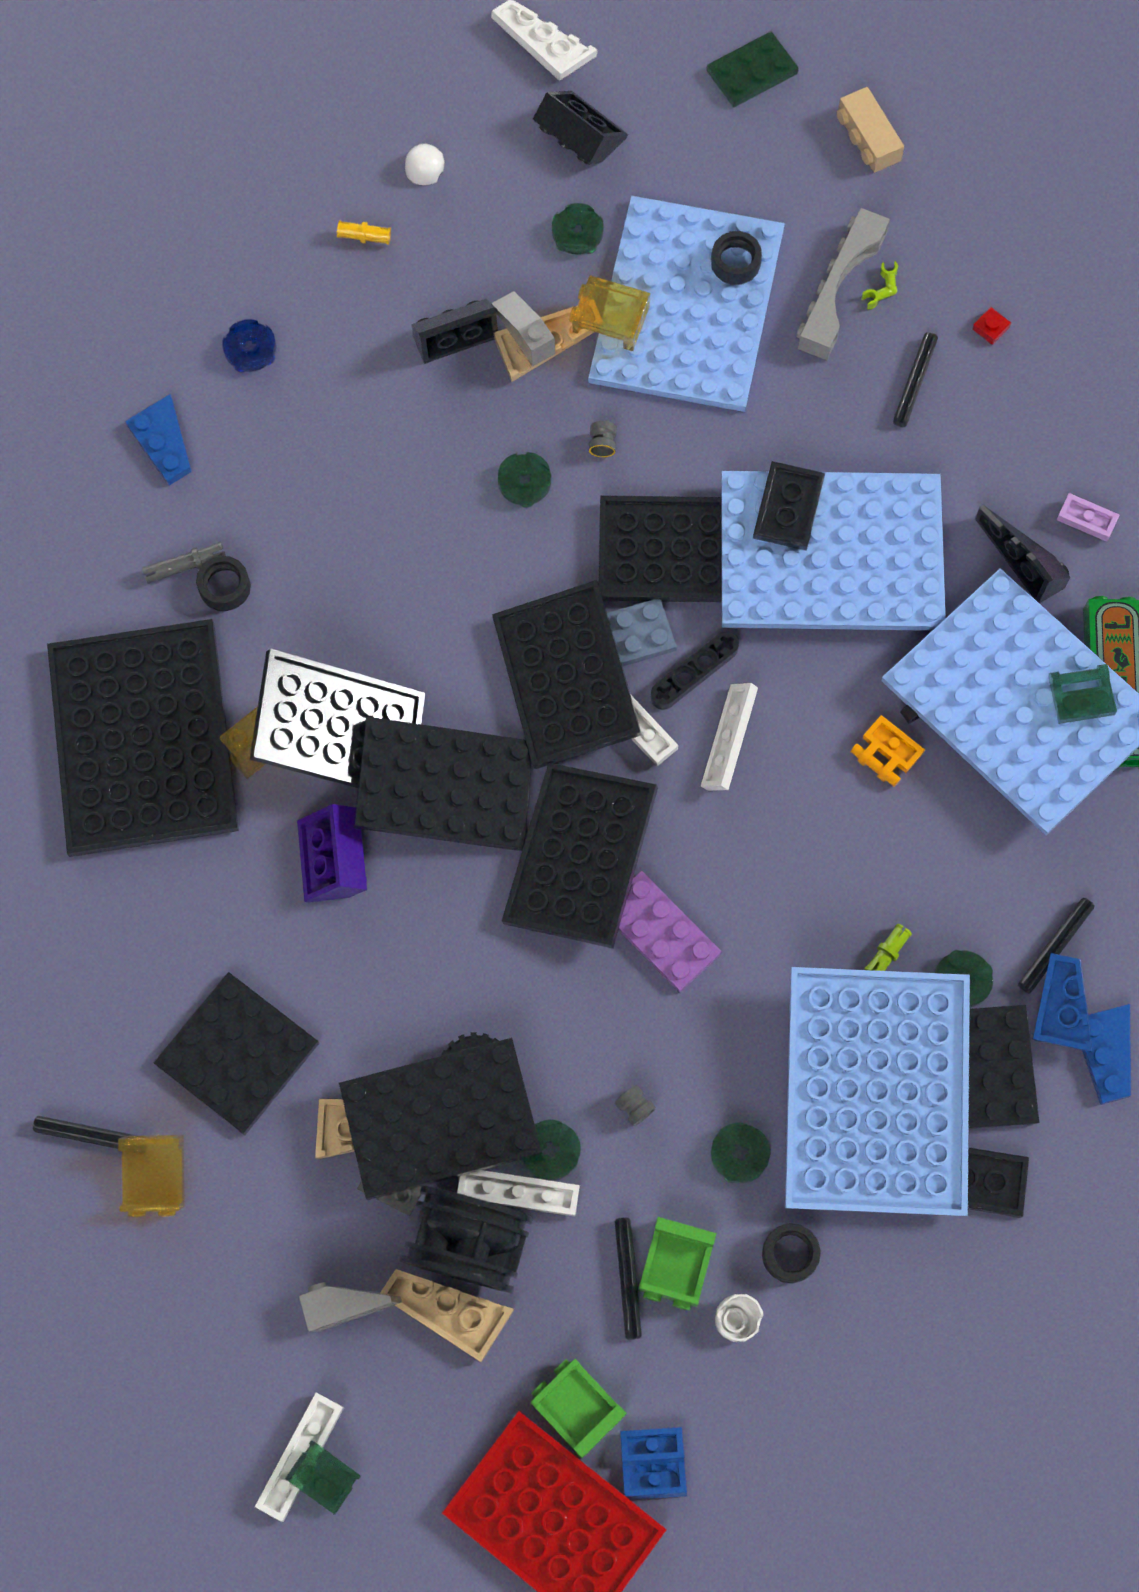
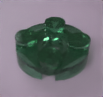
[551,203,604,254]
[498,452,552,508]
[934,950,993,1008]
[523,1120,581,1181]
[710,1122,771,1184]

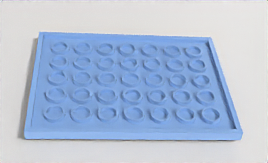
[588,196,785,412]
[721,471,946,631]
[881,568,1139,835]
[785,967,970,1216]

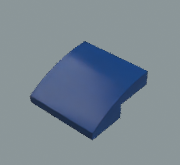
[620,1427,687,1500]

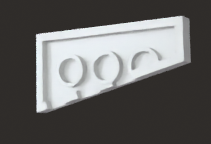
[491,0,598,81]

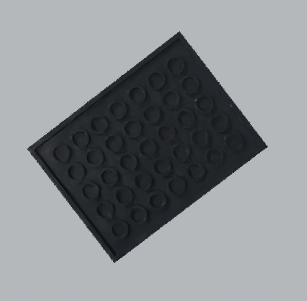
[47,619,239,857]

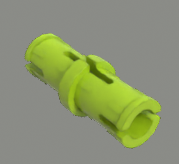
[864,924,912,971]

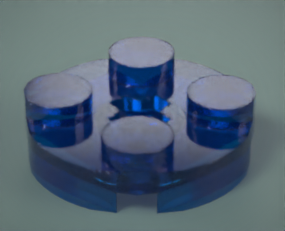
[222,319,277,372]

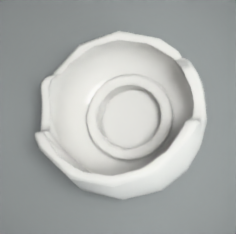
[405,144,445,186]
[715,1294,763,1342]

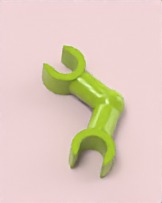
[862,261,898,309]

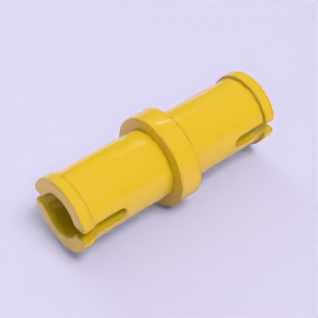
[337,220,391,245]

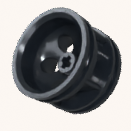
[400,1186,533,1293]

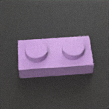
[1057,493,1119,542]

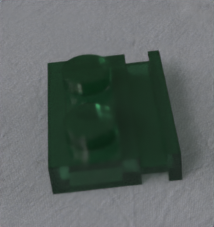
[285,1440,361,1515]

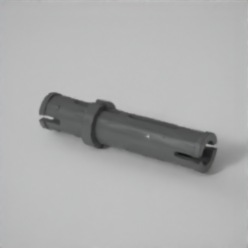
[142,542,226,584]

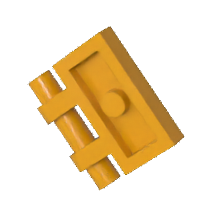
[850,715,925,787]

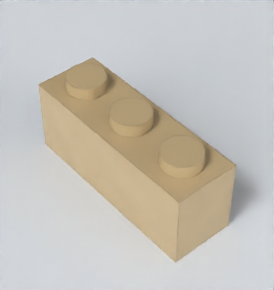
[837,86,904,173]

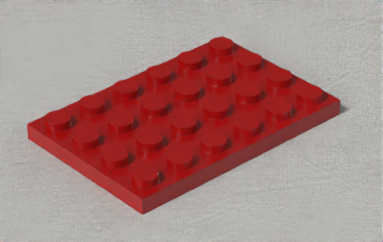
[442,1411,667,1592]

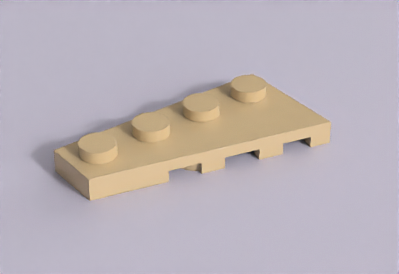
[494,300,603,382]
[315,1099,354,1160]
[381,1269,514,1362]

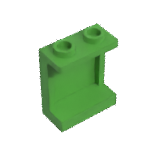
[638,1217,717,1311]
[531,1358,627,1459]

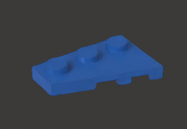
[125,394,192,486]
[1033,953,1093,1052]
[1082,1004,1131,1105]

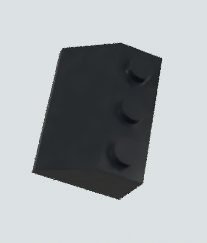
[533,91,628,165]
[411,299,498,364]

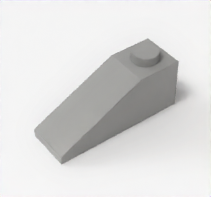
[491,291,555,366]
[299,1282,402,1332]

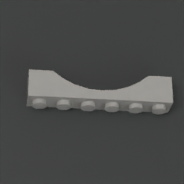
[796,208,890,360]

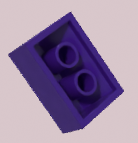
[297,804,367,903]

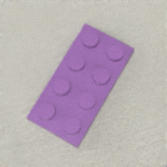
[619,871,722,993]

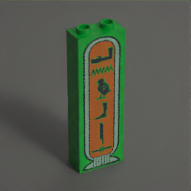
[1083,596,1139,767]

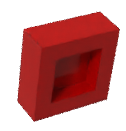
[972,307,1011,345]

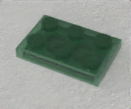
[707,31,799,108]

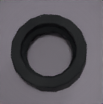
[711,231,762,285]
[196,556,251,611]
[762,1223,821,1283]

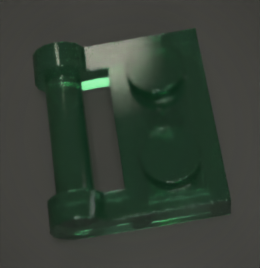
[1049,664,1117,724]

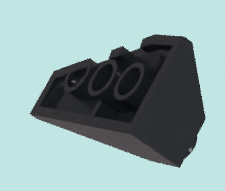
[975,505,1070,604]

